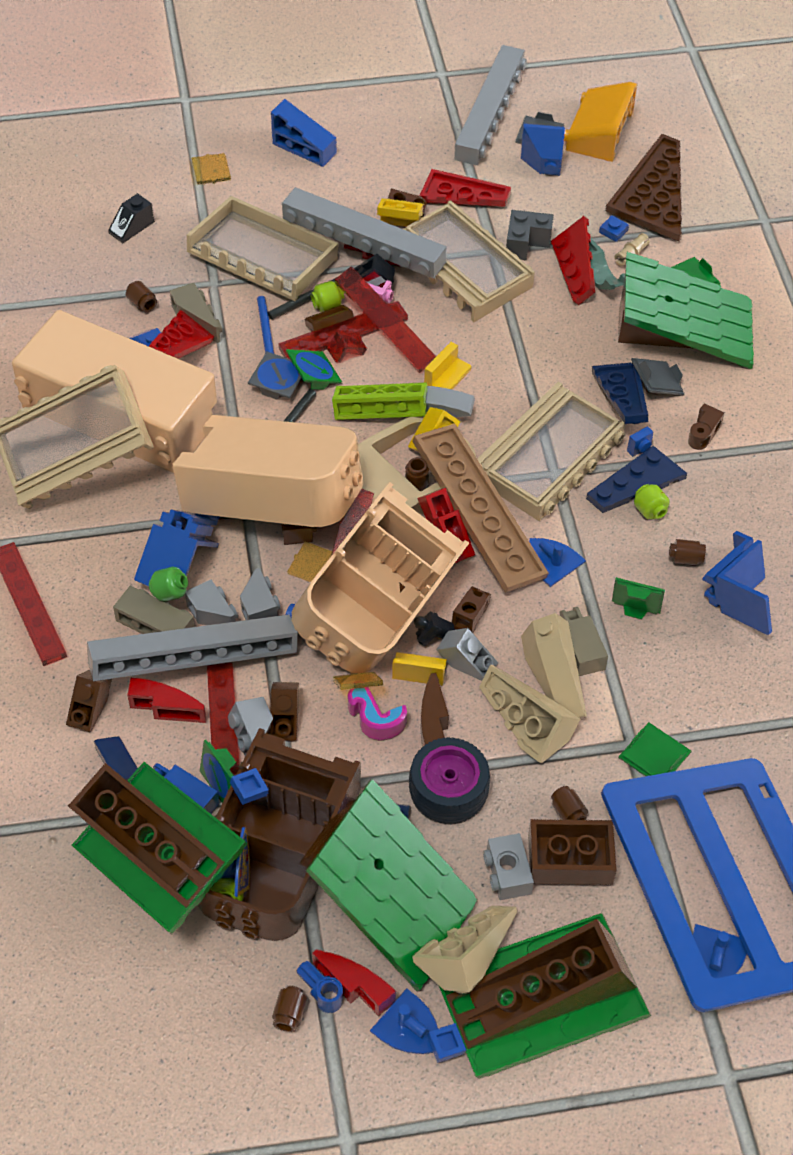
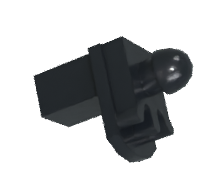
[414,611,455,646]

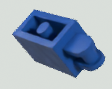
[153,763,219,814]

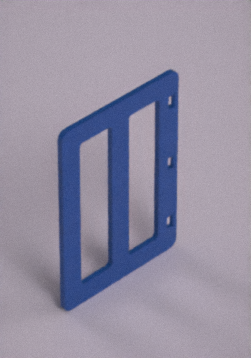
[601,758,793,1012]

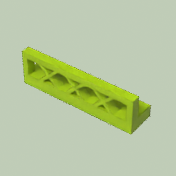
[332,382,428,420]

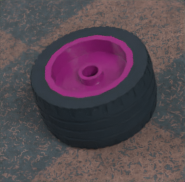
[409,737,490,824]

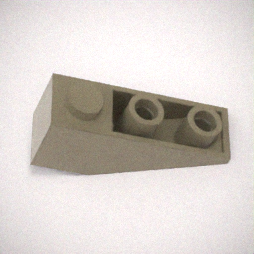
[169,283,222,343]

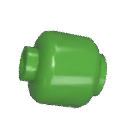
[149,566,188,602]

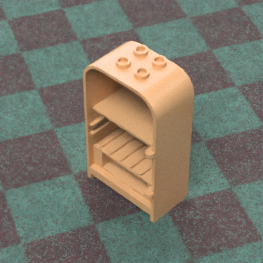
[173,415,363,527]
[292,482,469,674]

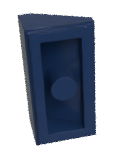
[94,736,138,780]

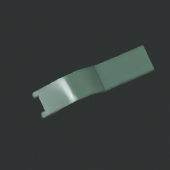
[589,237,625,290]

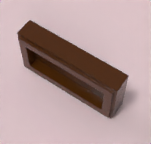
[304,305,354,331]

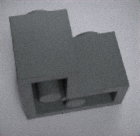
[506,210,554,260]

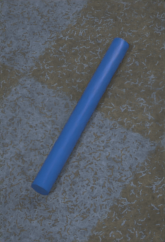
[257,296,274,354]

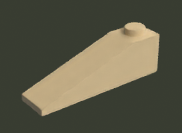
[521,613,587,718]
[479,665,580,763]
[412,906,517,994]

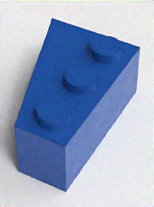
[271,99,337,167]

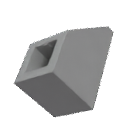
[240,568,280,620]
[185,579,238,625]
[436,628,498,681]
[228,697,273,756]

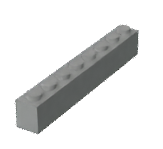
[454,45,527,166]
[282,187,447,279]
[87,614,298,681]

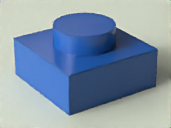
[599,215,629,242]
[627,426,654,457]
[230,768,269,805]
[427,1023,466,1063]

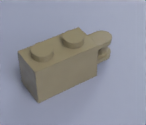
[560,607,608,676]

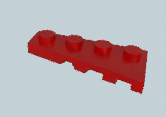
[419,169,511,207]
[551,216,596,305]
[149,310,214,359]

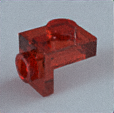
[327,332,367,363]

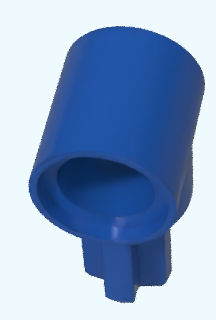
[296,961,343,1013]

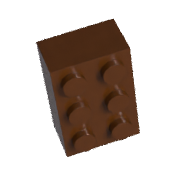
[528,819,617,885]

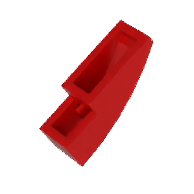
[417,488,475,564]
[127,677,206,723]
[312,949,396,1017]

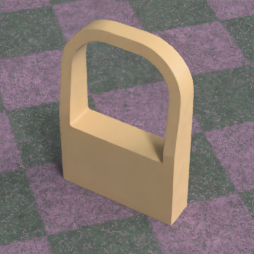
[349,416,476,520]

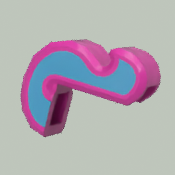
[348,685,407,740]

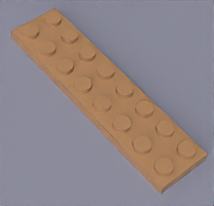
[412,424,549,593]

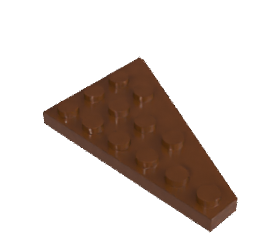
[605,134,682,242]

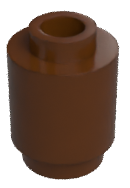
[125,281,157,312]
[405,457,429,491]
[669,539,706,565]
[551,786,588,820]
[272,986,307,1032]

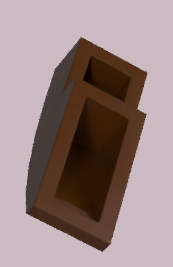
[420,672,449,747]

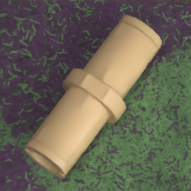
[614,233,650,266]

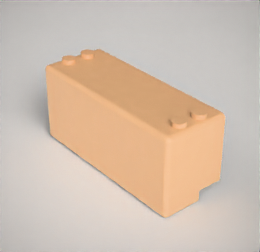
[12,310,217,473]

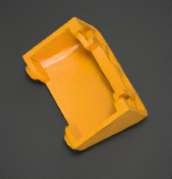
[564,81,637,162]

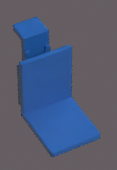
[134,509,220,586]
[702,531,772,635]

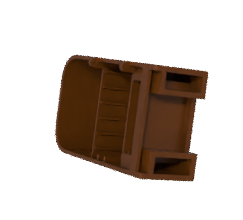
[198,728,361,941]

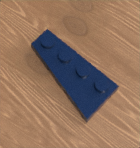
[592,362,648,424]
[586,446,687,513]

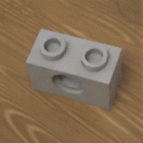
[483,833,534,901]

